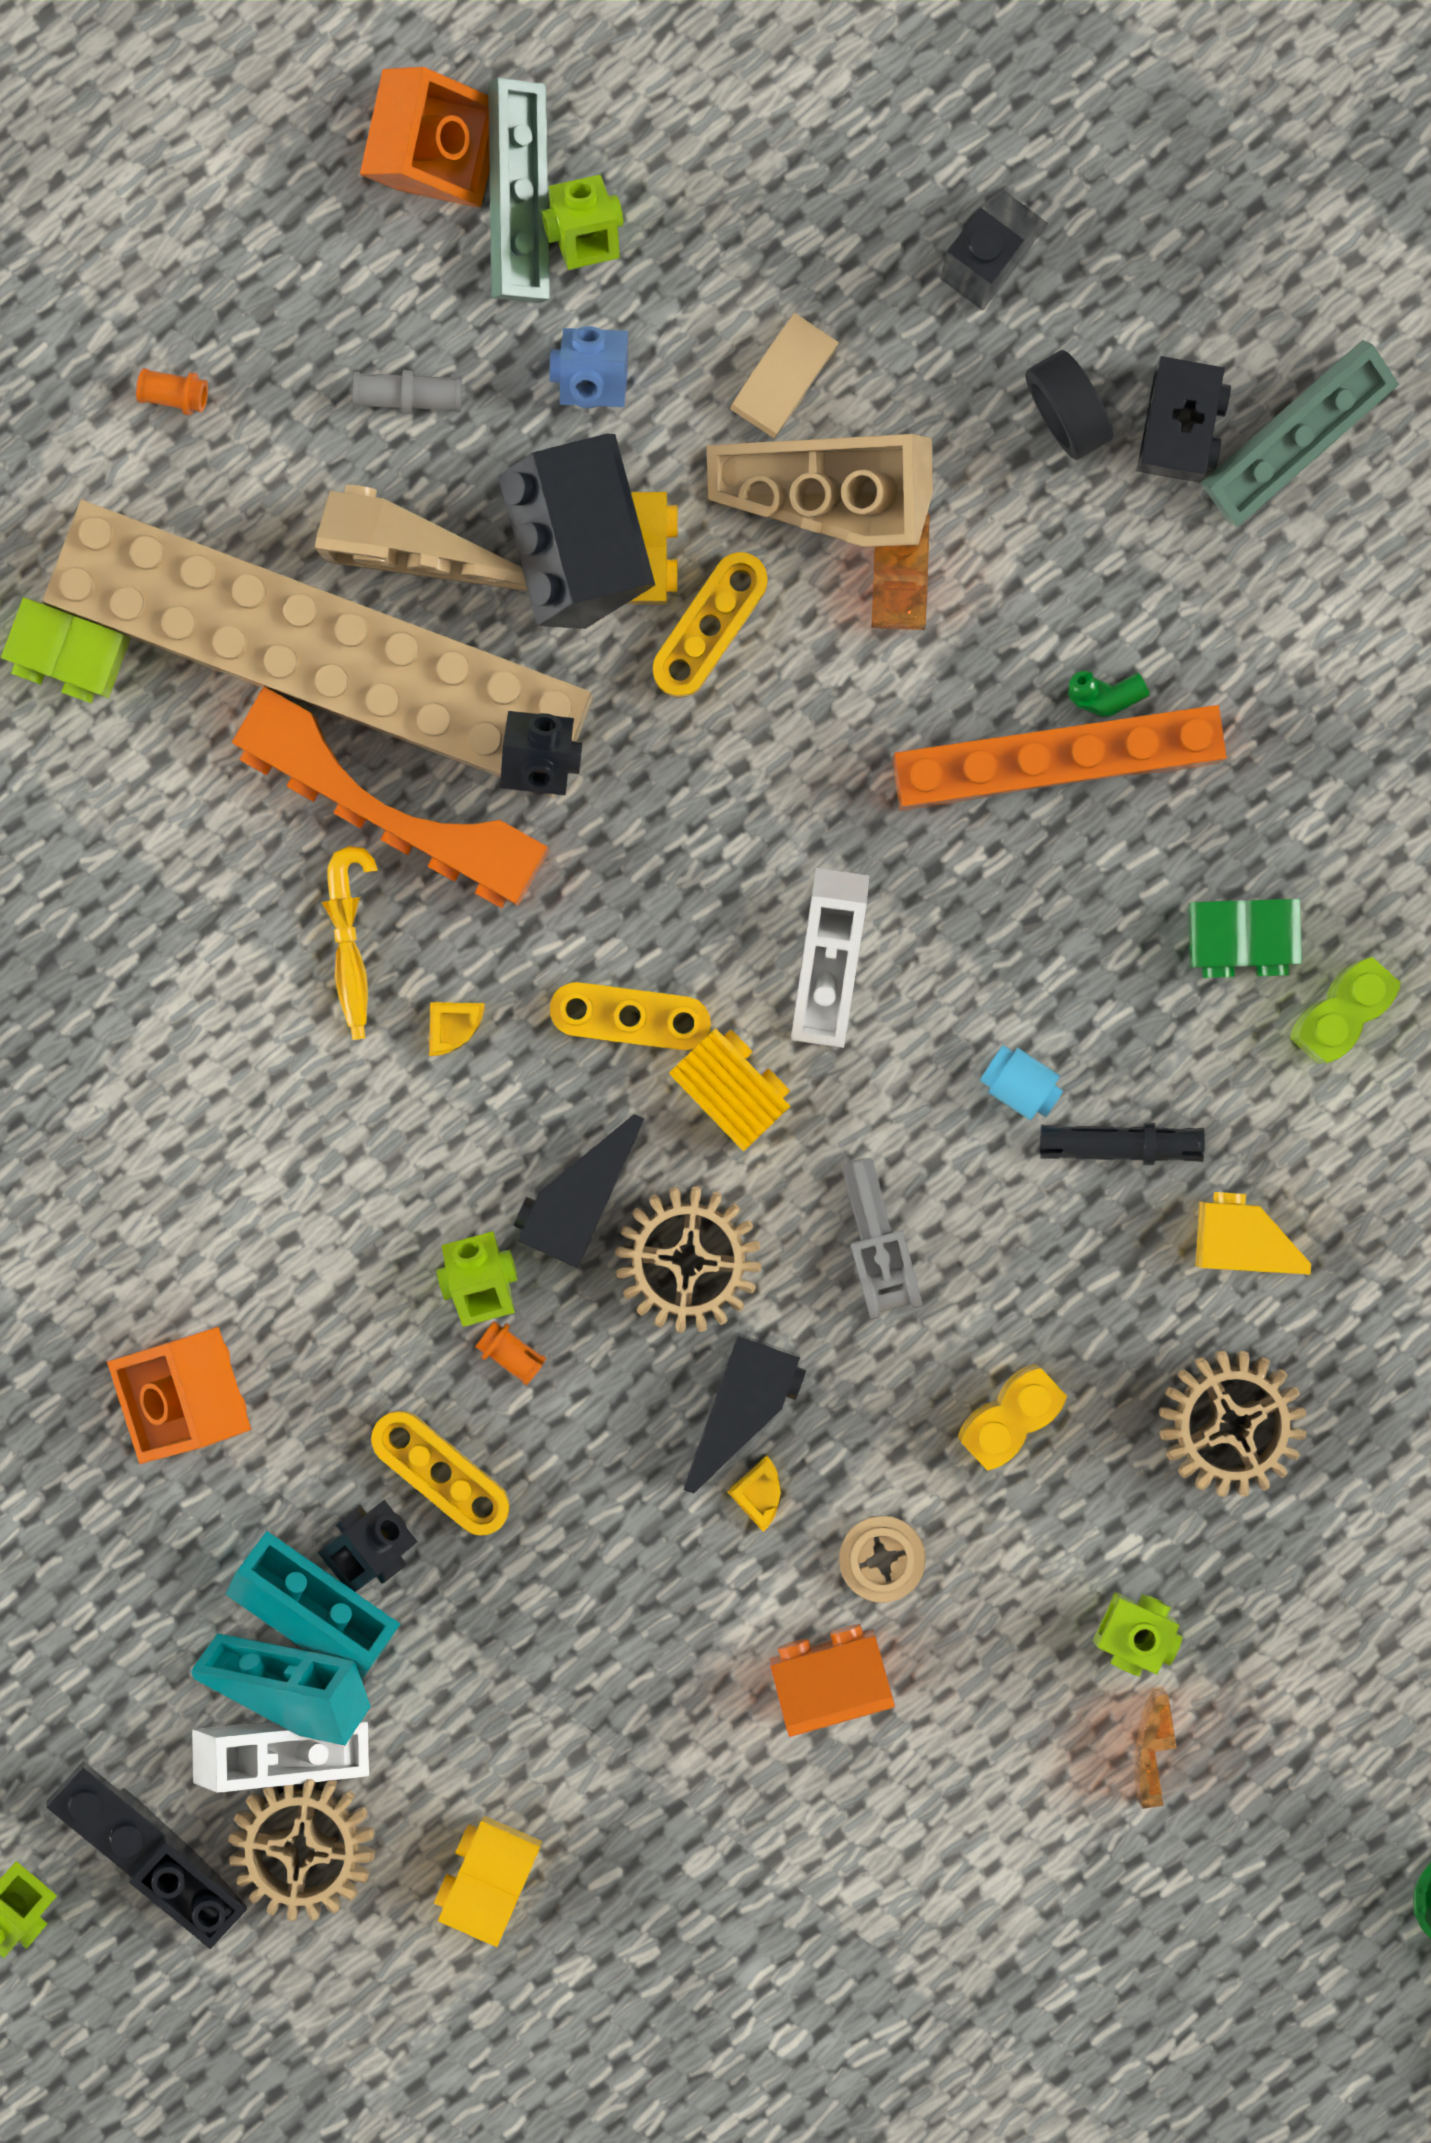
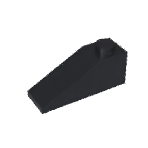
[513,1114,645,1268]
[684,1333,806,1494]

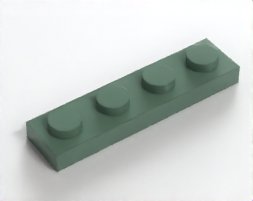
[488,78,549,303]
[1201,340,1399,527]

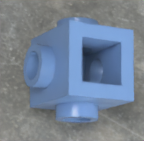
[550,326,628,408]

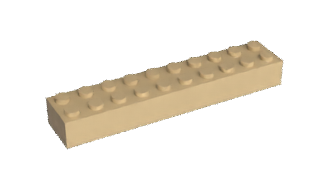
[42,499,593,798]

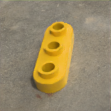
[653,552,768,698]
[550,982,711,1050]
[371,1410,510,1536]

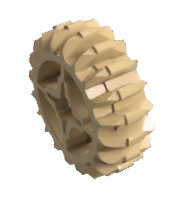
[615,1186,761,1333]
[1159,1350,1306,1497]
[228,1779,375,1921]

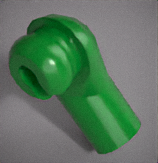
[1068,671,1150,718]

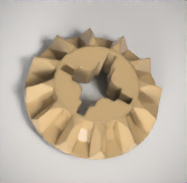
[839,1516,926,1603]

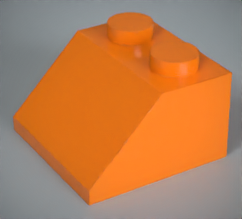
[360,66,490,207]
[107,1326,252,1464]
[770,1624,895,1737]

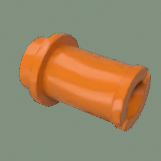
[136,368,208,416]
[475,1321,547,1386]

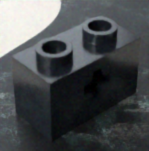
[1136,356,1231,483]

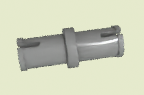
[353,370,462,414]

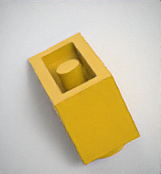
[1195,1192,1311,1275]

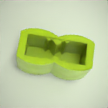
[1,597,131,704]
[1290,957,1401,1064]

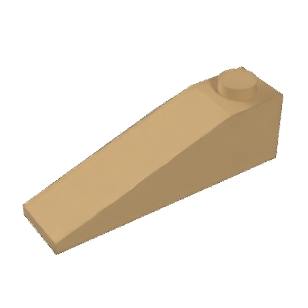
[706,434,933,547]
[315,485,528,592]

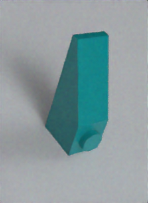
[191,1633,371,1746]

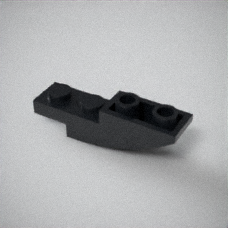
[46,1761,247,1949]

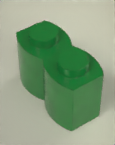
[1188,899,1302,978]

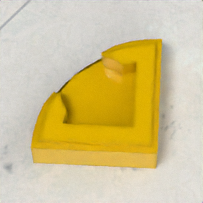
[429,1002,485,1056]
[727,1455,781,1532]

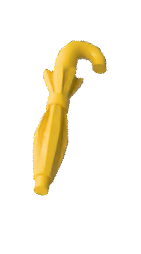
[321,846,378,1040]

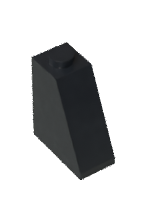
[940,191,1048,310]

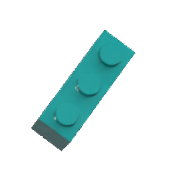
[225,1531,400,1681]

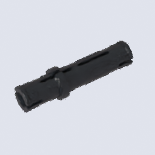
[1040,1123,1205,1165]

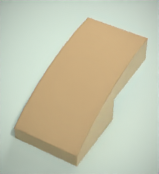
[730,313,839,439]

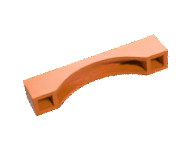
[231,686,550,909]
[892,705,1227,811]

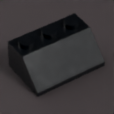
[498,433,655,629]

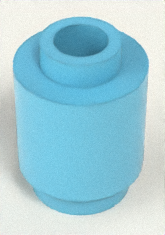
[979,1045,1063,1121]

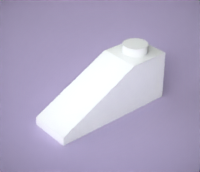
[791,868,869,1048]
[192,1721,369,1793]

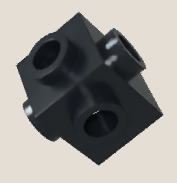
[500,711,583,796]
[317,1499,418,1592]

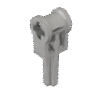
[842,1158,923,1320]

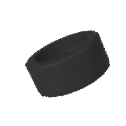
[1025,350,1114,460]

